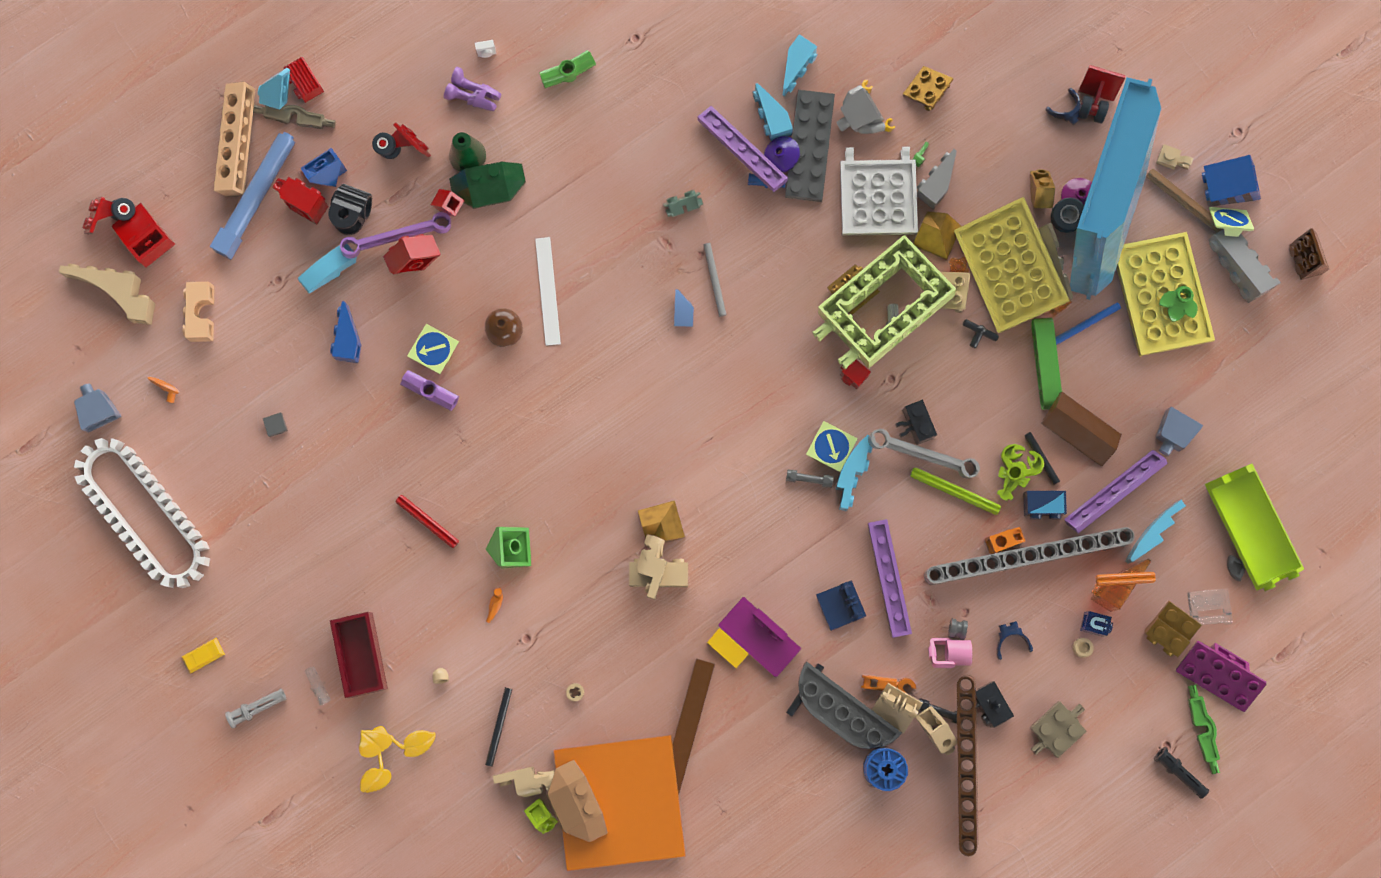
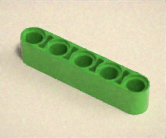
[1031,317,1062,410]

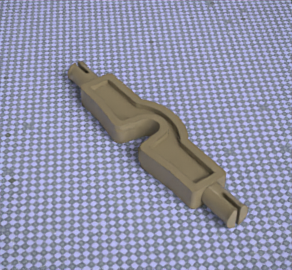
[253,105,336,129]

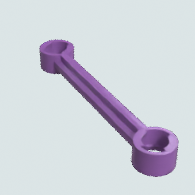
[340,212,451,259]

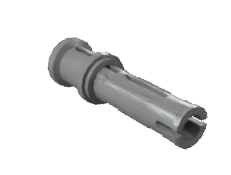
[225,688,287,728]

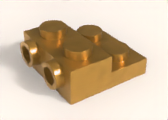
[1145,600,1202,657]

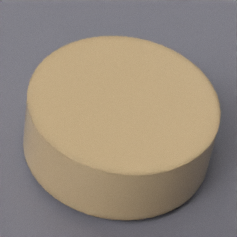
[1073,638,1094,658]

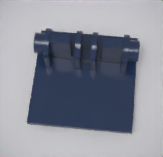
[816,580,866,631]

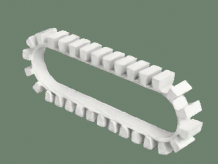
[74,438,210,588]

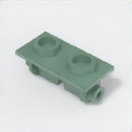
[663,190,703,217]

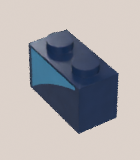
[1023,491,1067,519]

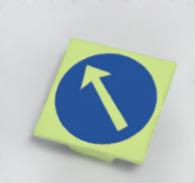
[1209,207,1254,237]
[407,324,459,374]
[806,421,858,472]

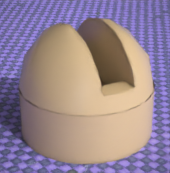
[432,668,449,684]

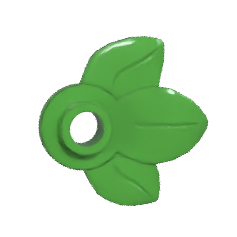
[1159,286,1198,322]

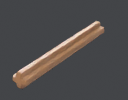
[1146,169,1223,233]

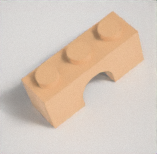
[183,282,214,342]

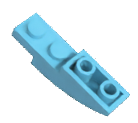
[835,435,872,511]

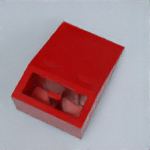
[111,203,175,268]

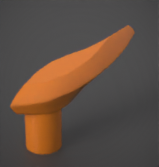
[147,377,179,403]
[486,587,503,623]

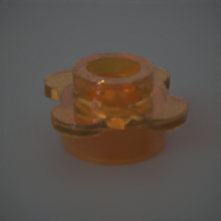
[949,257,969,273]

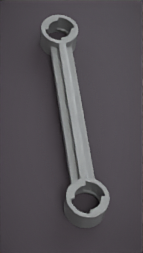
[868,429,980,479]

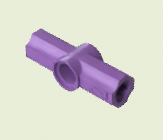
[400,370,459,411]

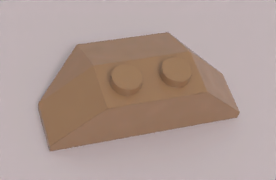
[547,760,608,842]

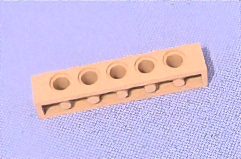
[214,82,255,196]

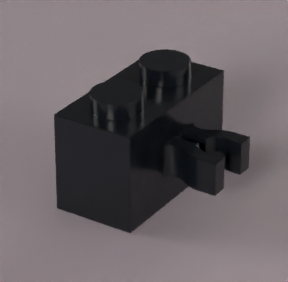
[895,399,937,445]
[976,681,1014,728]

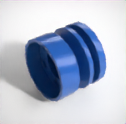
[863,748,908,791]

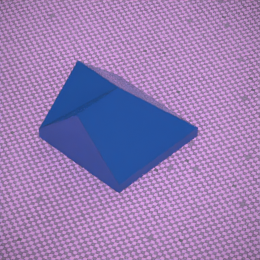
[301,148,347,187]

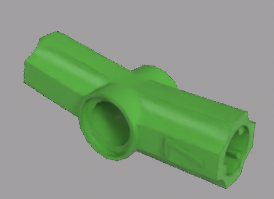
[539,50,596,88]

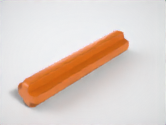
[1095,572,1156,586]

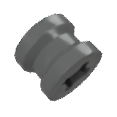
[948,618,968,640]

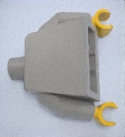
[836,80,895,134]

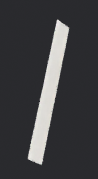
[535,237,561,346]

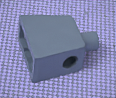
[74,384,122,433]
[1156,407,1203,456]

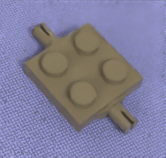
[1030,701,1087,758]

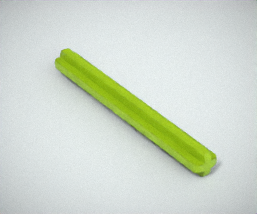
[910,467,1001,515]

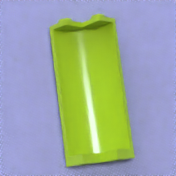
[1205,463,1304,591]

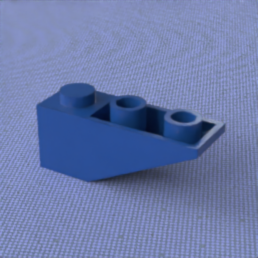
[330,301,362,363]

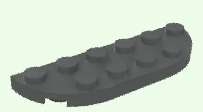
[798,661,902,749]

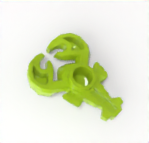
[997,444,1044,501]

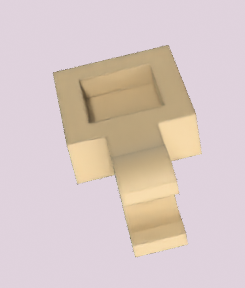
[1156,144,1193,170]

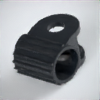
[328,184,372,235]

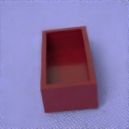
[329,612,388,698]

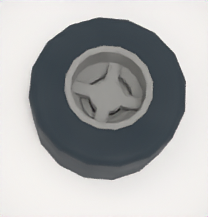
[1050,197,1084,233]

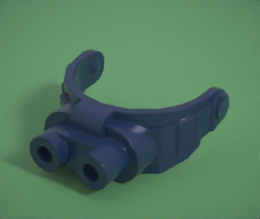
[1046,88,1082,125]
[997,621,1033,660]

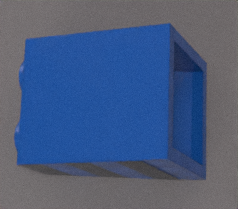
[1202,155,1261,206]

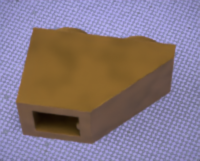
[1030,169,1055,208]

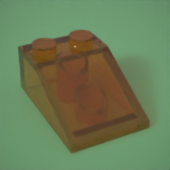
[1091,559,1151,612]

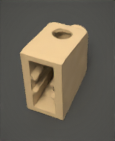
[916,706,957,755]

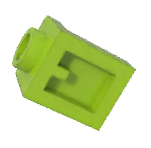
[524,798,558,834]

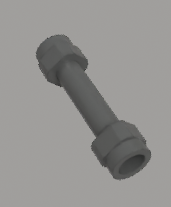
[786,469,833,488]

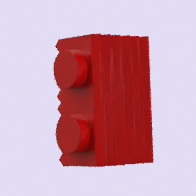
[284,57,324,103]

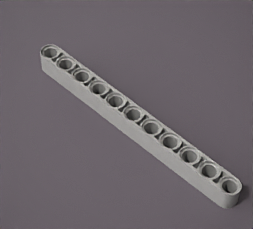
[924,527,1135,585]

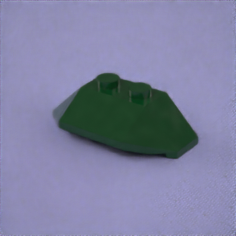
[449,161,526,209]

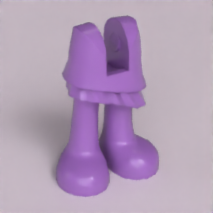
[444,67,501,111]

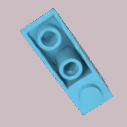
[782,34,818,96]
[752,83,793,141]

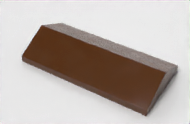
[1041,392,1122,466]

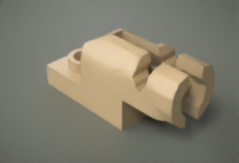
[637,535,667,600]
[493,766,554,797]

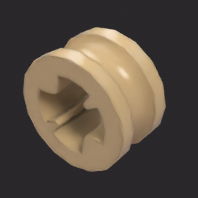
[566,683,584,701]

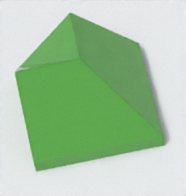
[485,527,531,569]

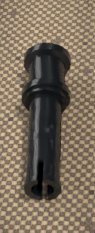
[1154,747,1210,799]

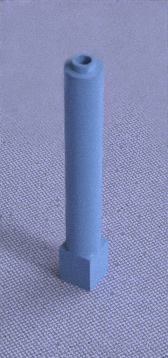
[210,132,295,260]

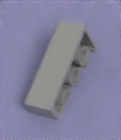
[1209,229,1281,303]

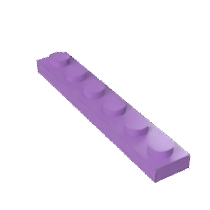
[697,106,788,192]
[1064,450,1168,533]
[868,519,912,638]

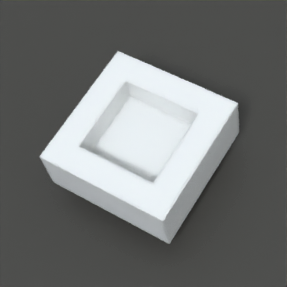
[475,40,496,58]

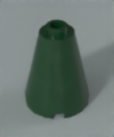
[449,132,486,172]

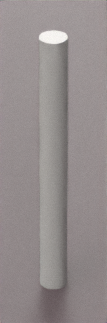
[703,243,726,317]

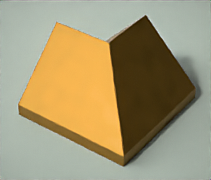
[913,211,962,260]
[638,500,685,548]

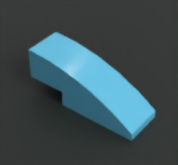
[298,244,357,294]

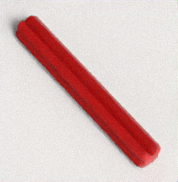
[395,495,459,548]

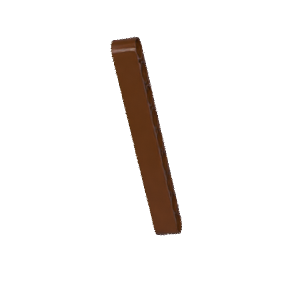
[957,675,979,857]

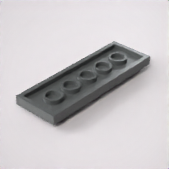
[785,90,835,202]

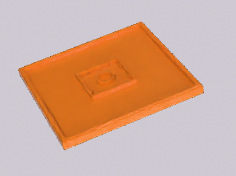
[554,735,686,871]

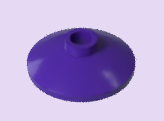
[764,136,800,172]

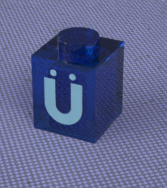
[1080,611,1113,637]

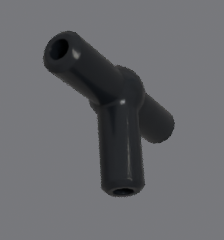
[963,319,999,348]

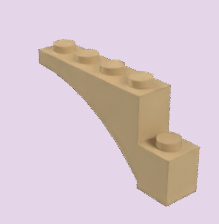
[59,264,155,325]

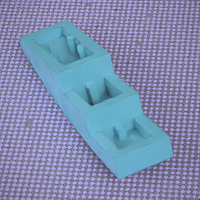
[1125,500,1186,564]

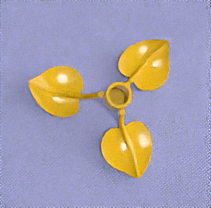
[359,726,436,793]

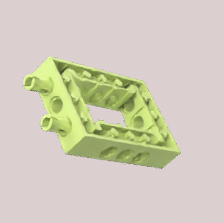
[812,235,956,369]

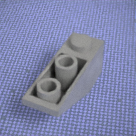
[917,149,957,209]

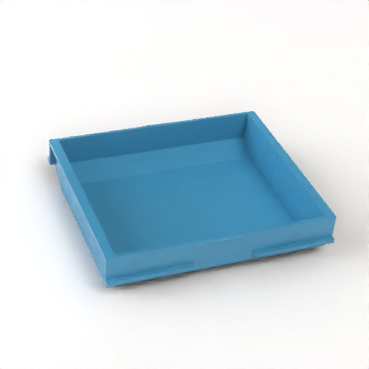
[1070,77,1161,300]

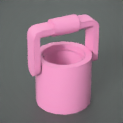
[928,638,972,668]

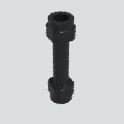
[919,698,964,724]

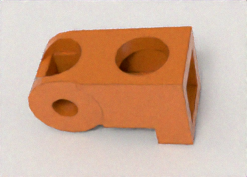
[984,527,1025,554]

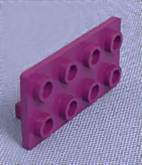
[718,597,801,677]
[1176,641,1267,712]

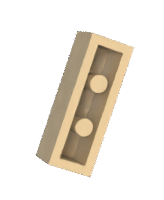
[629,558,688,587]

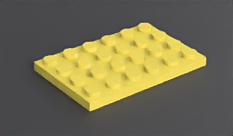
[954,197,1070,333]
[1117,232,1215,356]

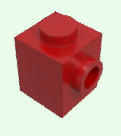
[430,189,464,217]
[840,359,871,389]

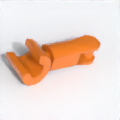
[861,675,916,693]

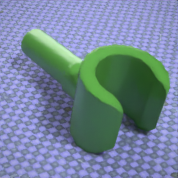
[912,142,929,167]

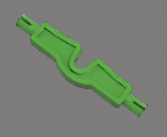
[1188,685,1220,774]

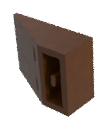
[1289,228,1329,280]

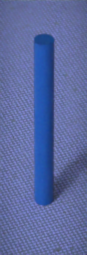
[1056,302,1121,345]

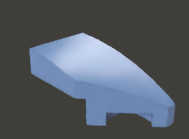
[674,289,694,327]

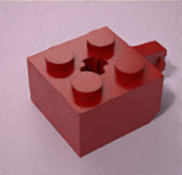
[273,177,329,225]
[383,234,441,275]

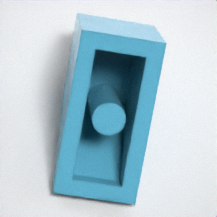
[257,68,290,110]

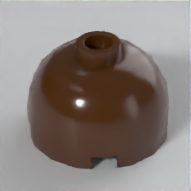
[485,308,523,347]

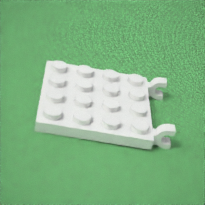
[840,147,918,236]

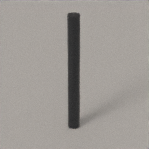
[485,687,512,767]

